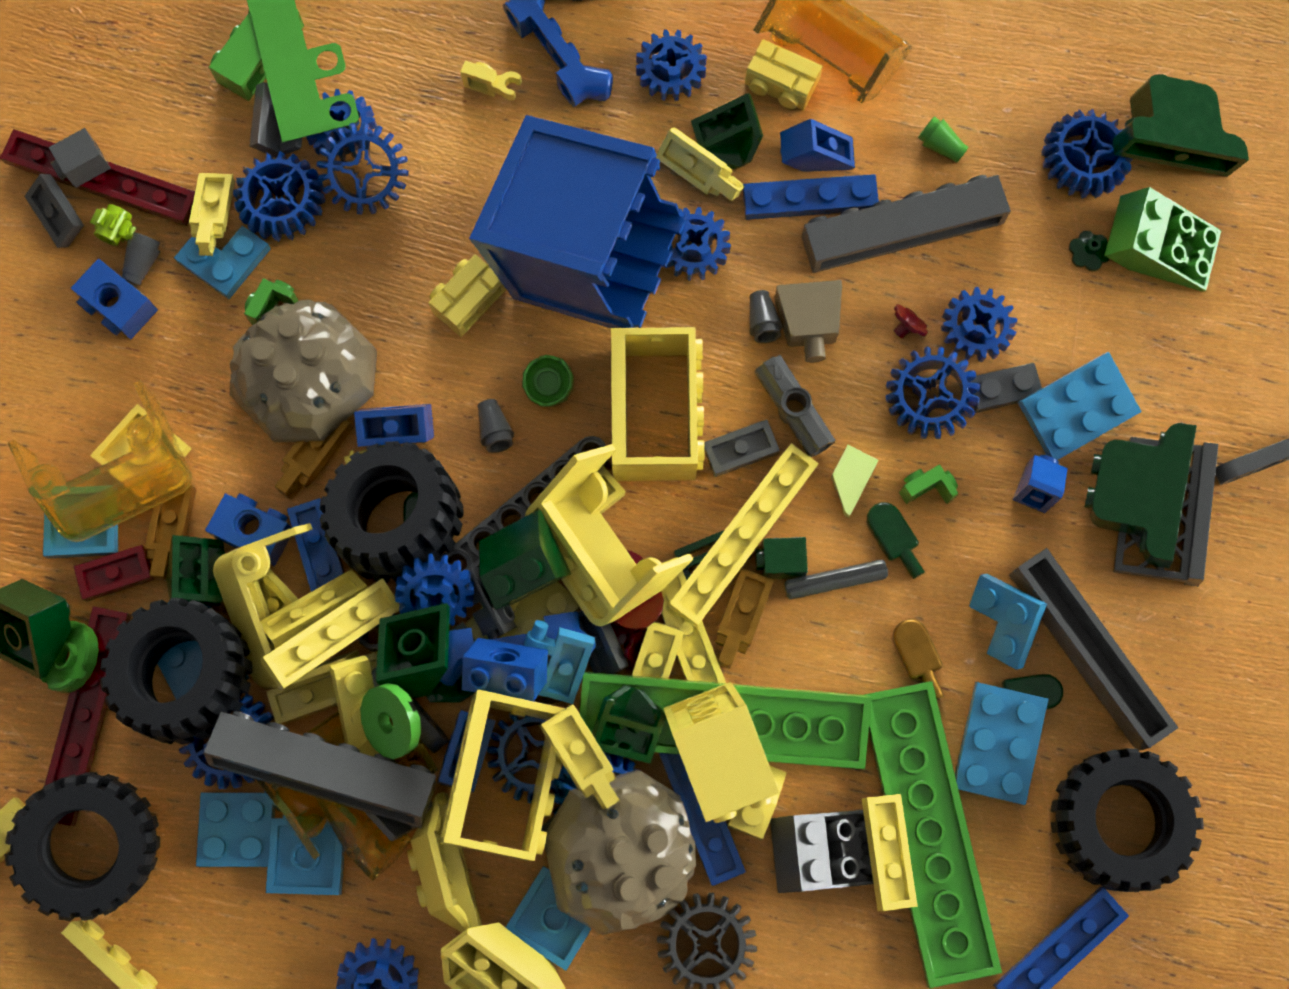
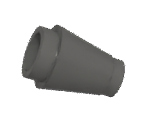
[121,232,160,285]
[749,290,783,343]
[477,399,514,453]

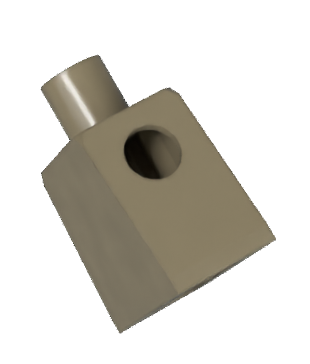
[774,280,842,363]

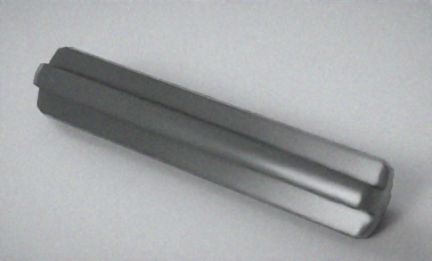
[784,560,888,599]

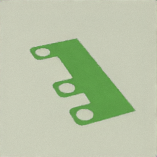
[247,0,359,142]

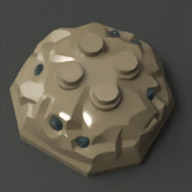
[230,300,377,442]
[545,770,696,935]

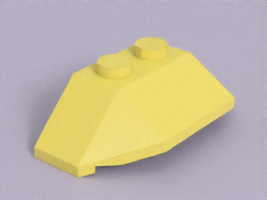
[407,792,482,932]
[441,922,565,989]

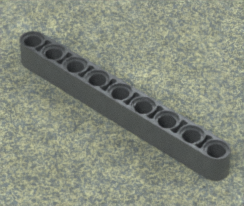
[358,436,608,652]

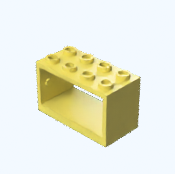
[611,327,704,481]
[663,682,780,823]
[439,689,565,861]

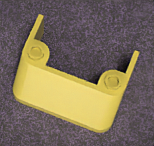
[525,444,693,626]
[213,523,360,689]

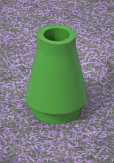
[918,116,969,163]

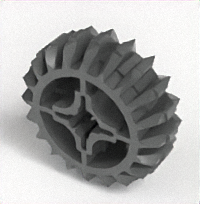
[657,893,757,989]

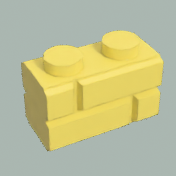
[745,39,823,111]
[429,254,507,337]

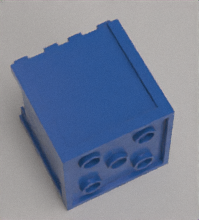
[469,115,687,328]

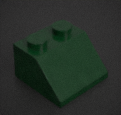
[479,509,571,610]
[0,579,71,679]
[376,603,450,699]

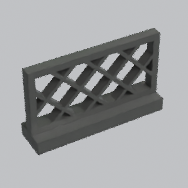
[1113,437,1219,587]

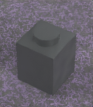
[49,128,111,188]

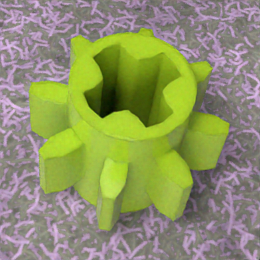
[90,204,136,246]

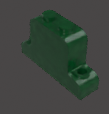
[1113,74,1249,177]
[1084,423,1197,569]

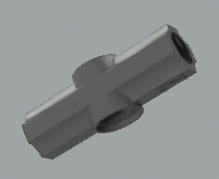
[755,355,836,457]

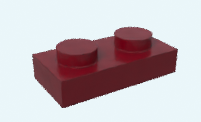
[73,545,155,602]

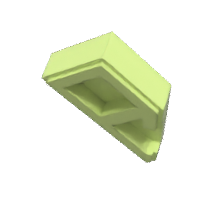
[831,445,879,518]

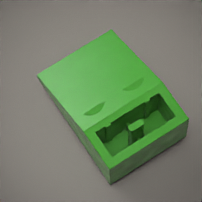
[1104,187,1221,292]

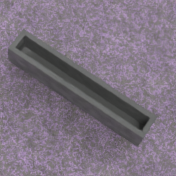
[802,175,1011,273]
[1009,548,1178,751]
[204,711,436,828]

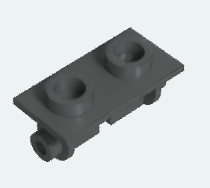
[469,566,517,639]

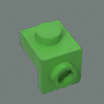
[244,278,299,325]
[899,464,958,504]

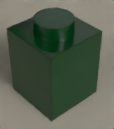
[755,537,808,579]

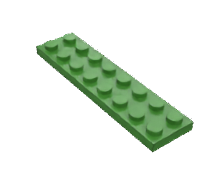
[579,672,872,769]
[865,681,1002,988]

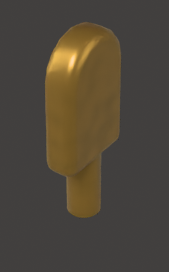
[893,619,945,700]

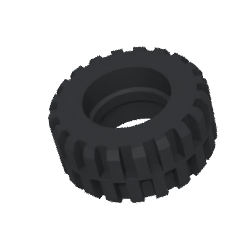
[319,441,464,583]
[100,598,253,745]
[1051,748,1204,892]
[5,772,160,921]

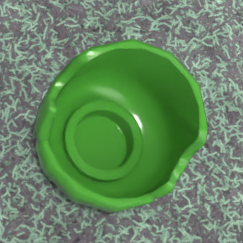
[522,355,574,407]

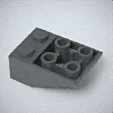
[770,810,874,893]

